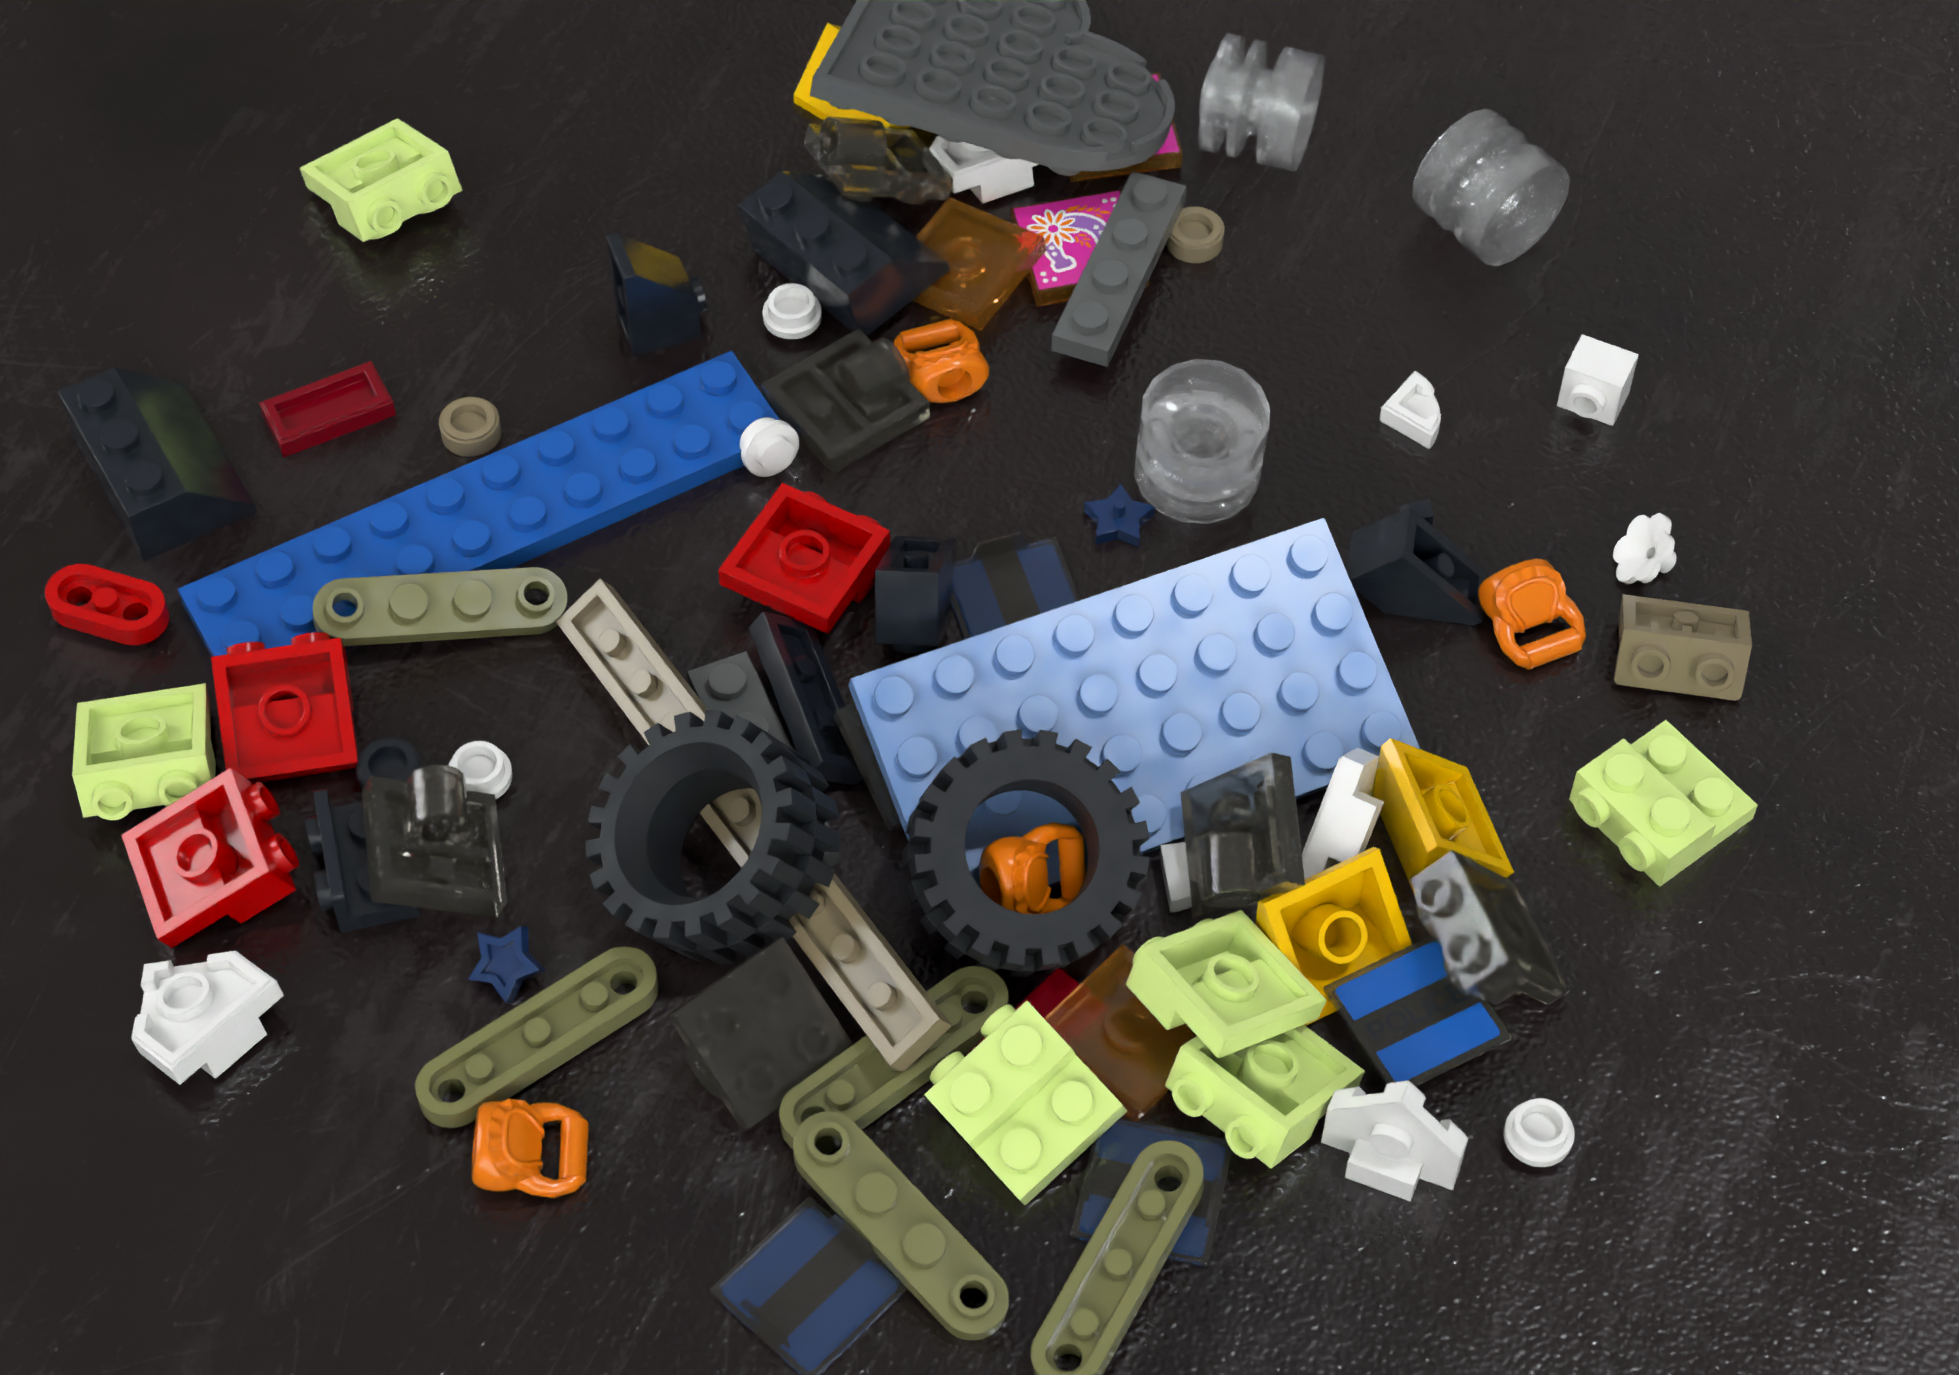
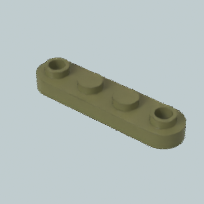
[313,567,567,646]
[415,946,659,1128]
[779,966,1008,1154]
[793,1111,1009,1340]
[1031,1140,1204,1375]

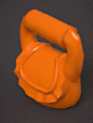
[892,319,989,404]
[1478,558,1586,670]
[979,822,1086,914]
[472,1098,589,1198]

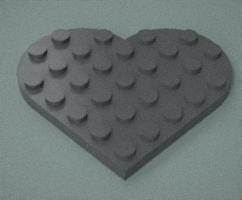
[810,0,1175,176]

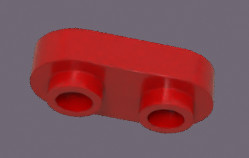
[45,564,170,645]

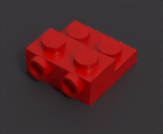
[718,483,890,634]
[211,632,358,784]
[121,768,299,948]

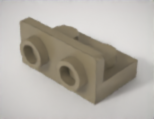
[1614,594,1752,701]

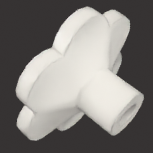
[1613,513,1677,585]

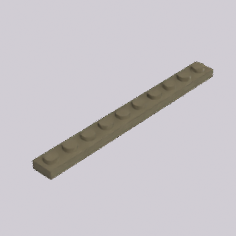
[556,579,952,1072]

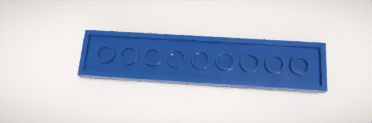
[178,351,780,657]

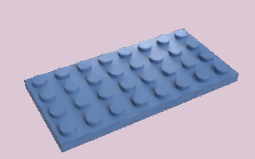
[848,518,1420,889]

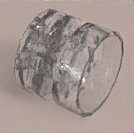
[1198,33,1325,171]
[1412,109,1570,266]
[1134,359,1270,524]

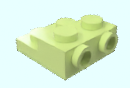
[300,118,462,242]
[72,683,216,820]
[1569,720,1758,887]
[1126,910,1327,1058]
[924,1001,1127,1205]
[1165,1025,1365,1169]

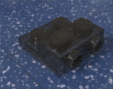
[1410,850,1570,1005]

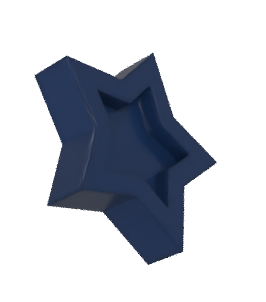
[1084,484,1155,547]
[468,926,546,1004]

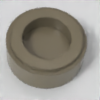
[1166,207,1224,263]
[439,397,502,457]

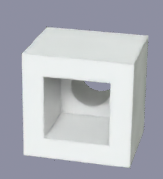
[1557,334,1639,426]

